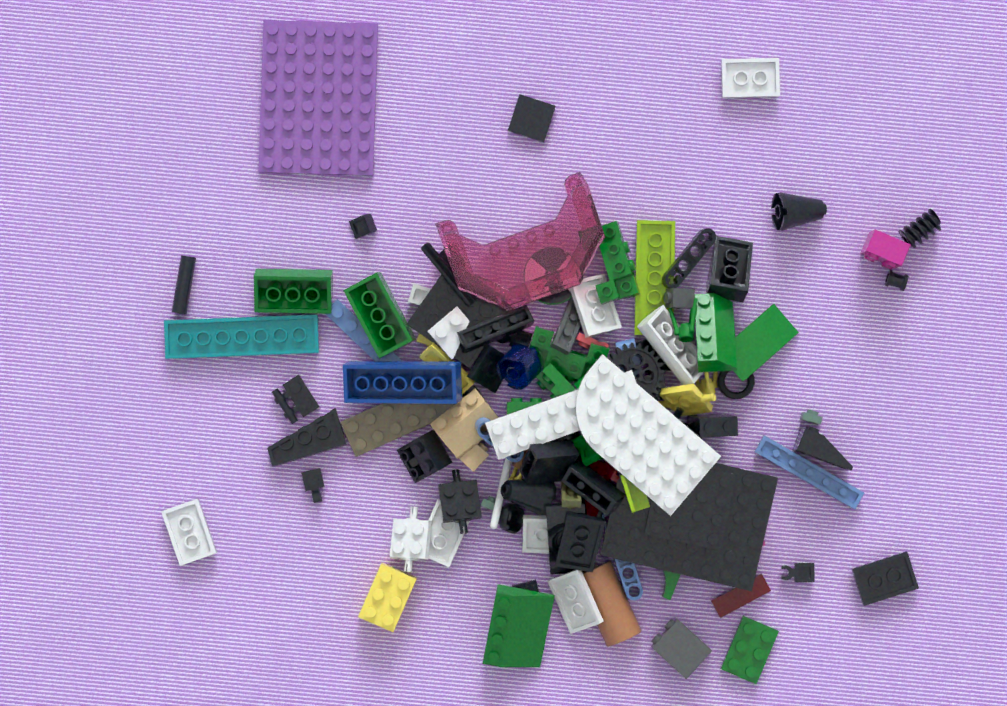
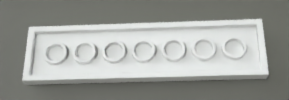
[485,370,636,460]

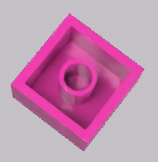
[860,229,911,270]

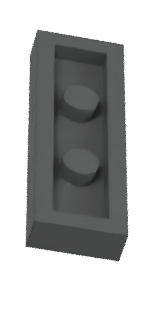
[550,297,581,355]

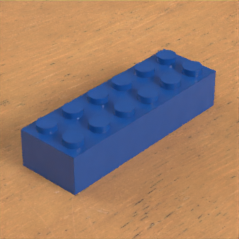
[343,361,462,404]

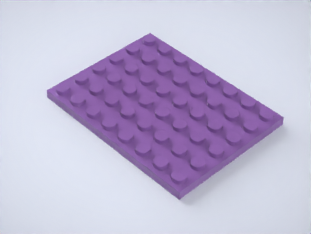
[258,20,378,176]

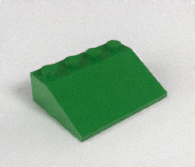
[482,584,555,667]

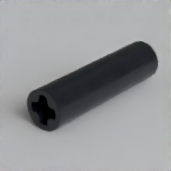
[171,255,196,315]

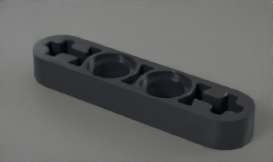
[662,228,716,288]

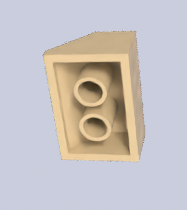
[430,388,499,459]

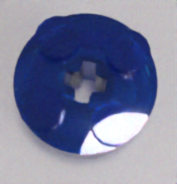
[496,345,542,390]

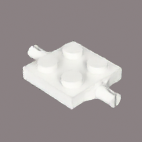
[390,506,432,573]

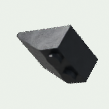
[706,236,753,303]
[792,426,853,471]

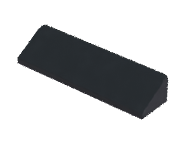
[457,305,534,354]

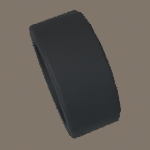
[717,371,755,399]

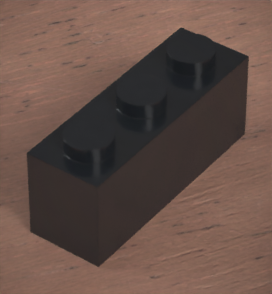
[561,461,626,516]

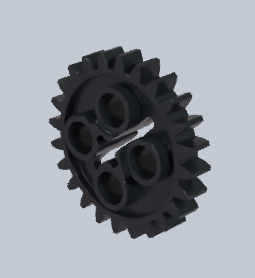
[609,342,666,396]

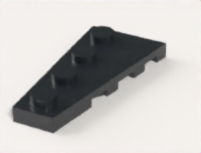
[267,408,347,467]

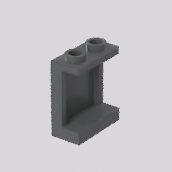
[651,618,712,679]

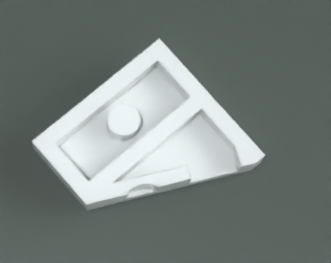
[427,307,469,360]

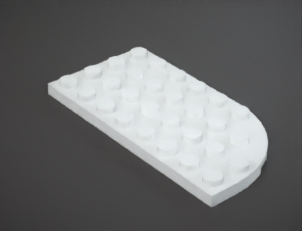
[575,354,721,516]

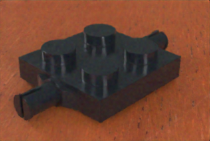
[438,469,482,534]

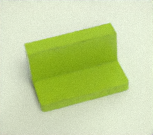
[620,475,650,513]

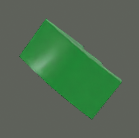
[733,304,799,382]

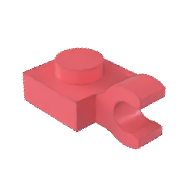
[576,332,609,349]

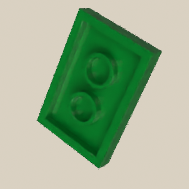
[720,616,779,684]

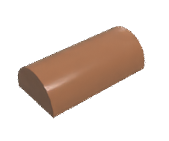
[583,561,642,647]

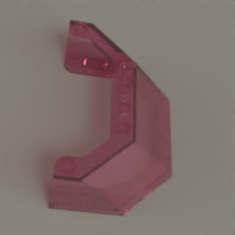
[435,172,605,311]

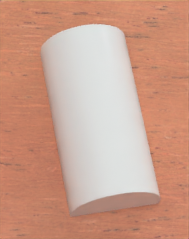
[637,305,704,385]

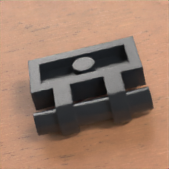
[272,375,320,424]

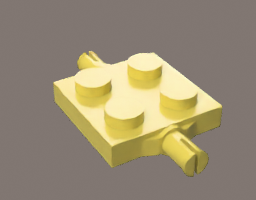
[658,384,716,416]

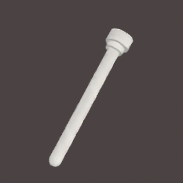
[490,454,514,530]

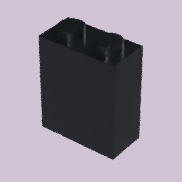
[687,413,738,438]
[519,440,579,485]

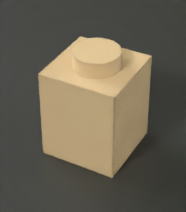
[460,442,489,472]

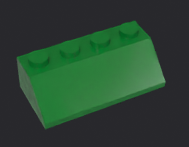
[254,269,333,314]
[343,272,416,359]
[695,293,737,373]

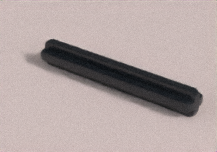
[421,242,476,306]

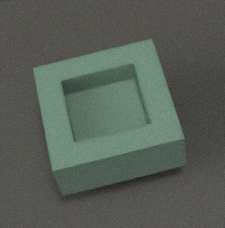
[800,409,823,424]
[481,496,496,510]

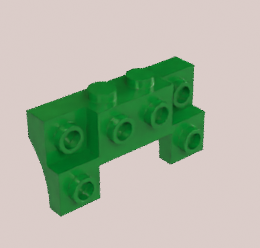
[579,221,640,305]
[525,326,610,381]
[536,363,576,398]

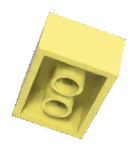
[358,562,417,632]

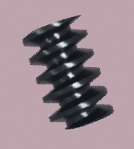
[898,208,941,249]

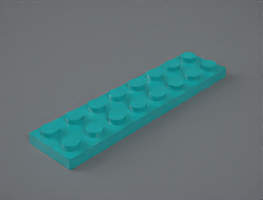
[164,314,319,359]

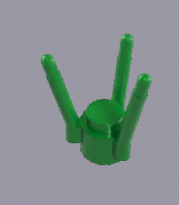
[668,298,697,342]

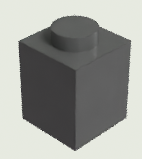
[664,288,695,309]

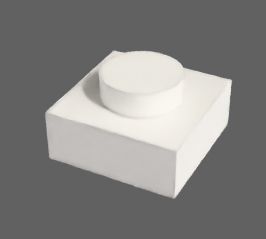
[408,283,431,306]

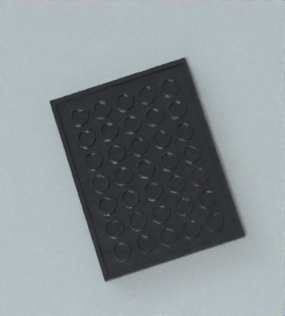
[600,463,778,591]

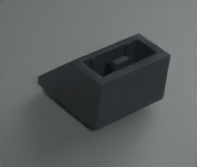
[397,429,453,483]

